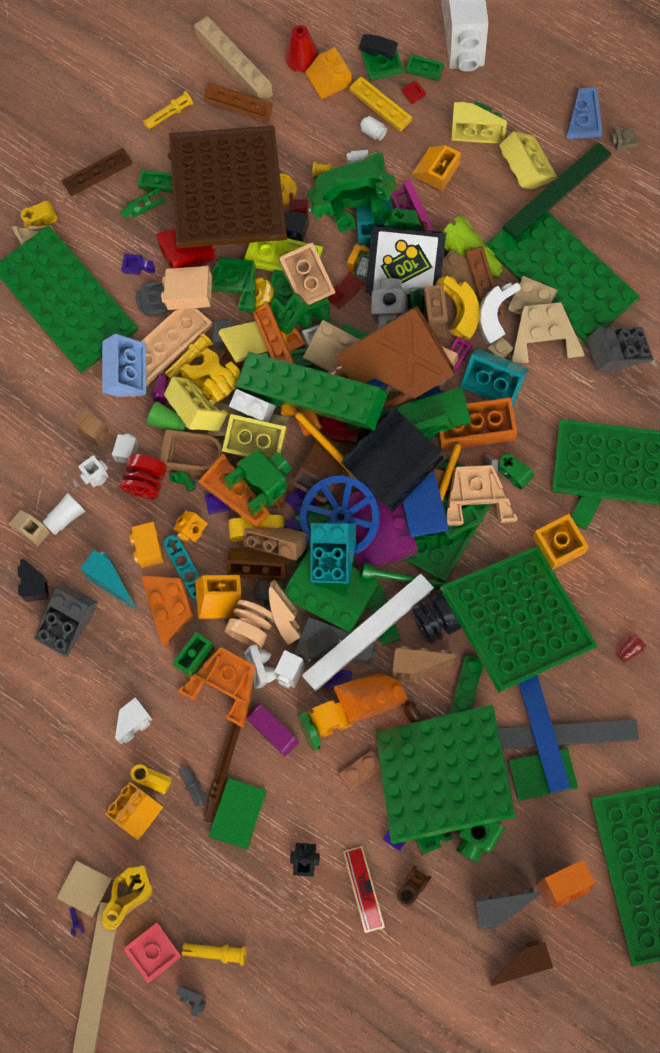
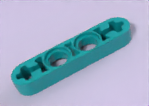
[163,535,200,602]

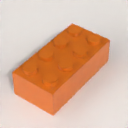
[438,398,517,451]
[537,859,596,909]

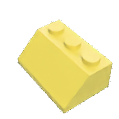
[499,131,558,189]

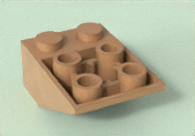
[393,646,456,682]

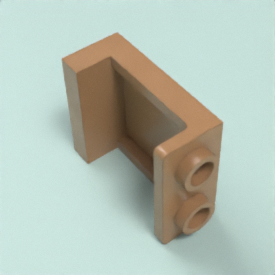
[424,285,448,339]

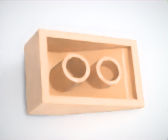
[278,242,336,305]

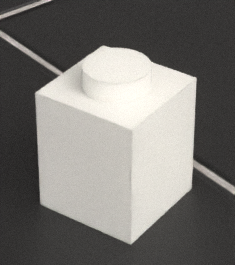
[112,434,139,463]

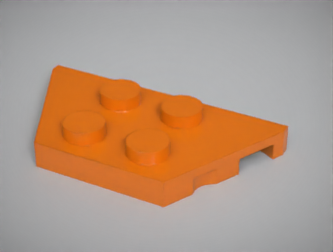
[141,576,194,646]

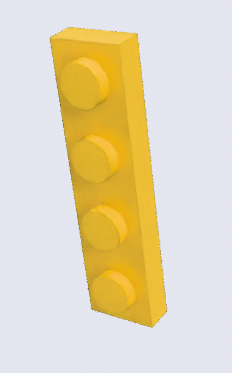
[349,76,412,132]

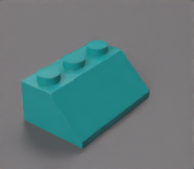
[460,348,529,406]

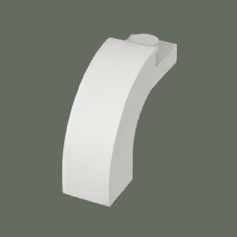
[478,282,521,345]

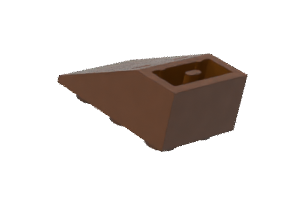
[291,434,351,503]

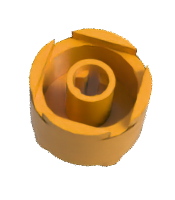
[307,700,352,738]

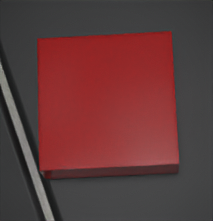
[402,80,426,105]

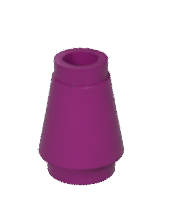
[151,375,168,404]

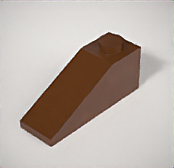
[490,940,553,986]

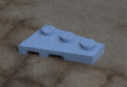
[566,87,603,140]

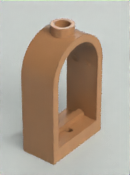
[160,430,228,476]

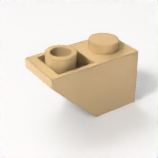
[8,510,50,547]

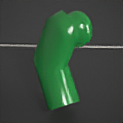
[169,471,196,492]

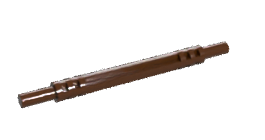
[203,721,241,823]

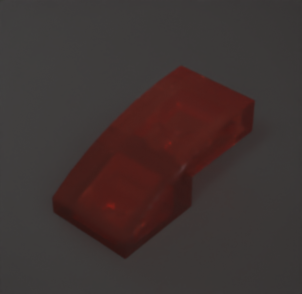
[327,272,364,310]

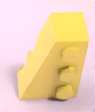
[164,377,228,431]

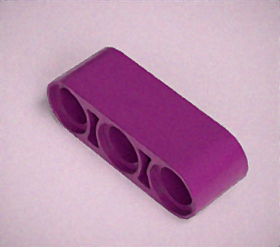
[246,703,300,757]

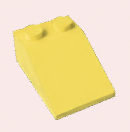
[451,102,507,144]

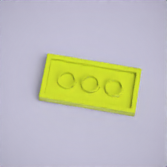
[244,238,323,272]

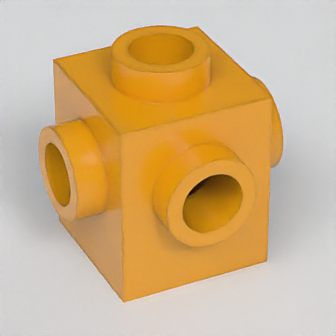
[173,510,208,542]

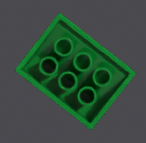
[284,548,381,633]

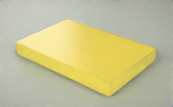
[219,321,269,362]

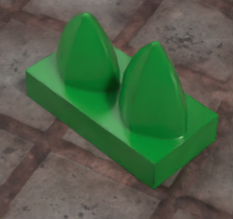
[298,297,330,328]

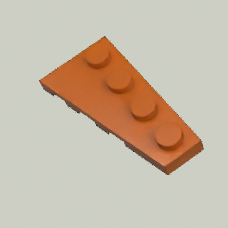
[198,454,269,528]

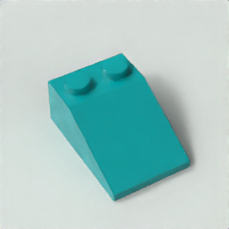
[80,550,136,609]

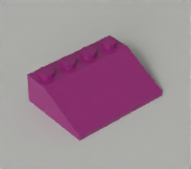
[339,490,418,568]

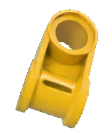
[20,201,58,228]

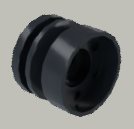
[412,592,461,644]

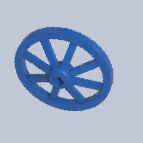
[300,476,381,555]

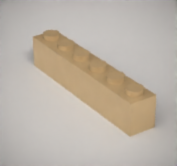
[194,16,273,101]

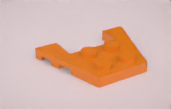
[178,647,256,728]

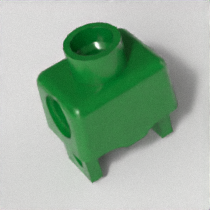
[224,450,291,516]
[455,821,505,863]

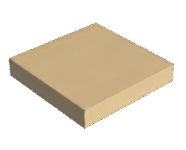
[57,861,113,917]

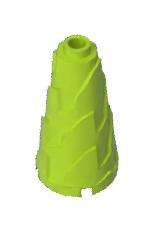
[443,215,504,279]

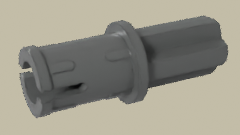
[178,766,206,806]

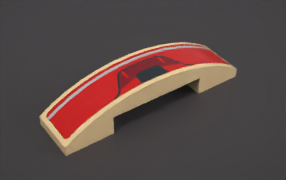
[343,846,385,933]

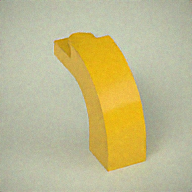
[436,276,480,340]

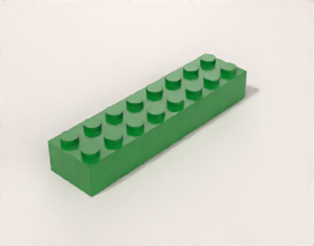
[235,352,388,430]

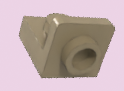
[610,126,638,151]

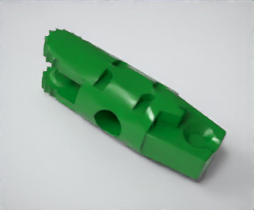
[120,188,166,219]

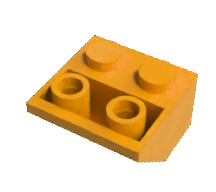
[412,145,461,191]
[195,575,241,619]
[105,782,163,840]

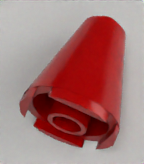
[285,25,319,73]

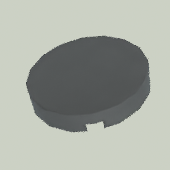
[136,282,168,317]

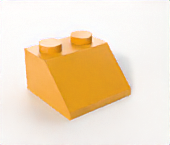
[305,47,352,100]

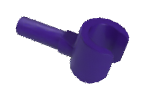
[69,907,85,937]

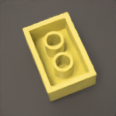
[222,414,288,458]

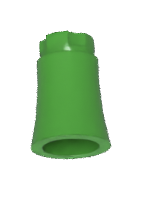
[147,401,188,432]

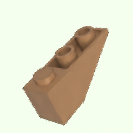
[244,528,307,560]

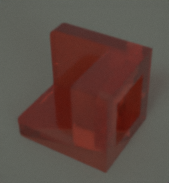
[289,193,309,216]

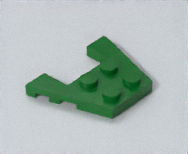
[211,257,256,313]

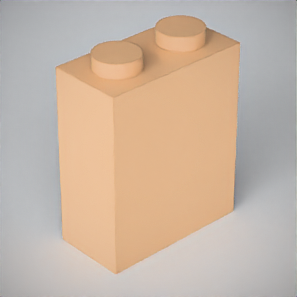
[161,266,212,310]

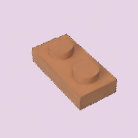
[339,750,381,791]

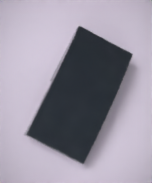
[358,34,398,60]

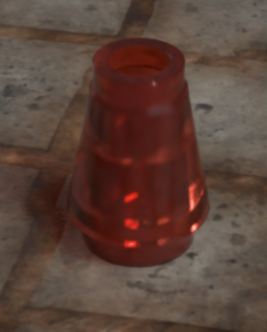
[616,634,646,663]

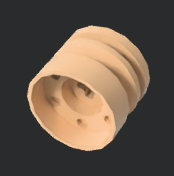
[224,600,274,648]

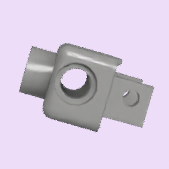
[371,278,409,329]

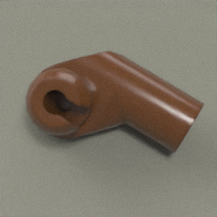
[404,702,430,723]

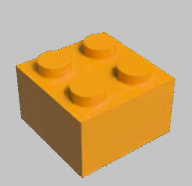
[532,514,589,570]

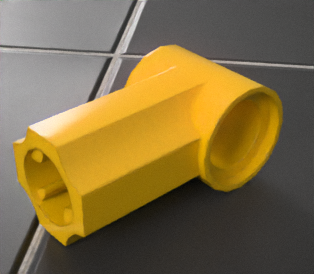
[131,764,172,795]

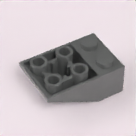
[586,327,654,372]
[34,584,98,657]
[474,889,540,930]

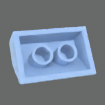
[102,334,146,397]

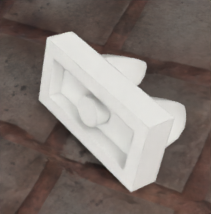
[244,645,276,689]

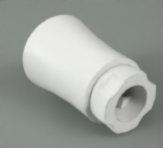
[43,492,86,535]

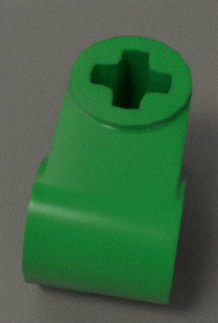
[384,208,421,229]
[498,454,535,490]

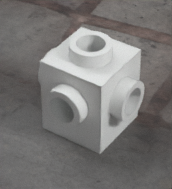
[78,455,109,488]

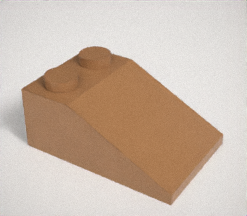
[441,249,496,305]

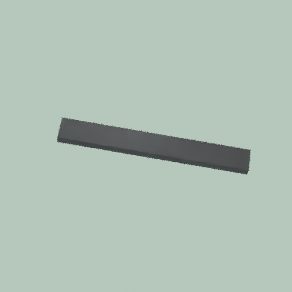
[498,719,639,749]

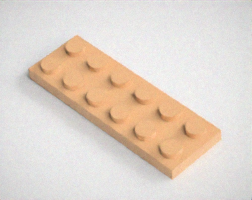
[131,308,213,399]

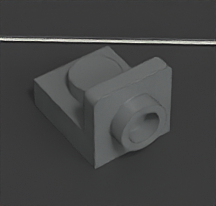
[176,986,206,1017]

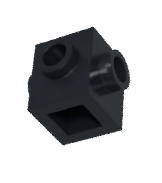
[290,843,320,877]

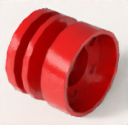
[120,454,167,500]

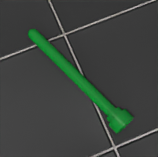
[360,562,450,589]

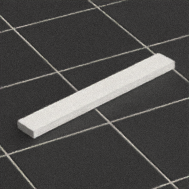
[302,574,434,692]

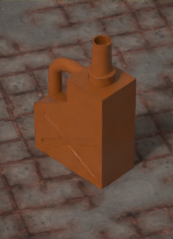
[329,305,456,409]

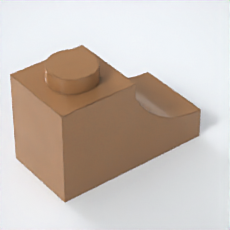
[73,406,109,446]

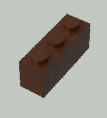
[227,548,288,580]

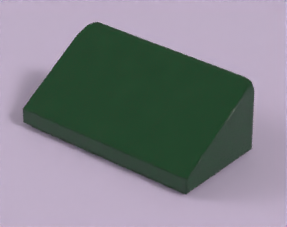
[410,288,424,316]

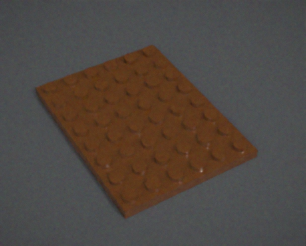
[169,126,287,248]

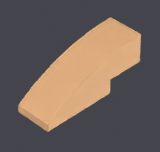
[269,580,303,645]

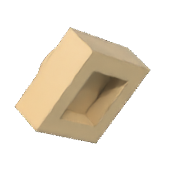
[487,337,514,359]

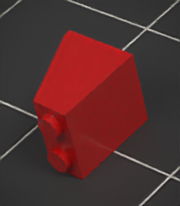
[156,229,216,269]

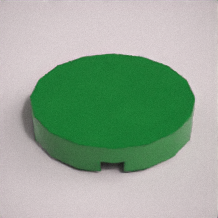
[297,712,321,751]

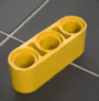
[228,515,284,542]

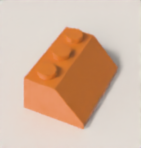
[334,672,408,724]

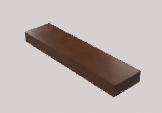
[62,148,132,197]

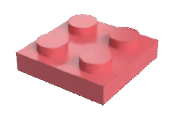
[124,923,182,983]

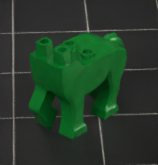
[308,151,396,232]

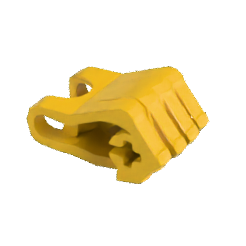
[180,348,241,403]
[101,865,153,931]

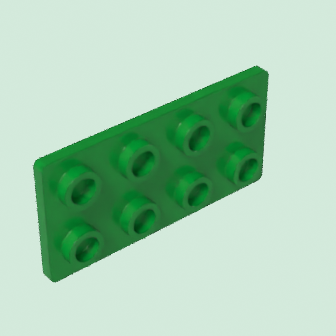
[390,387,471,436]

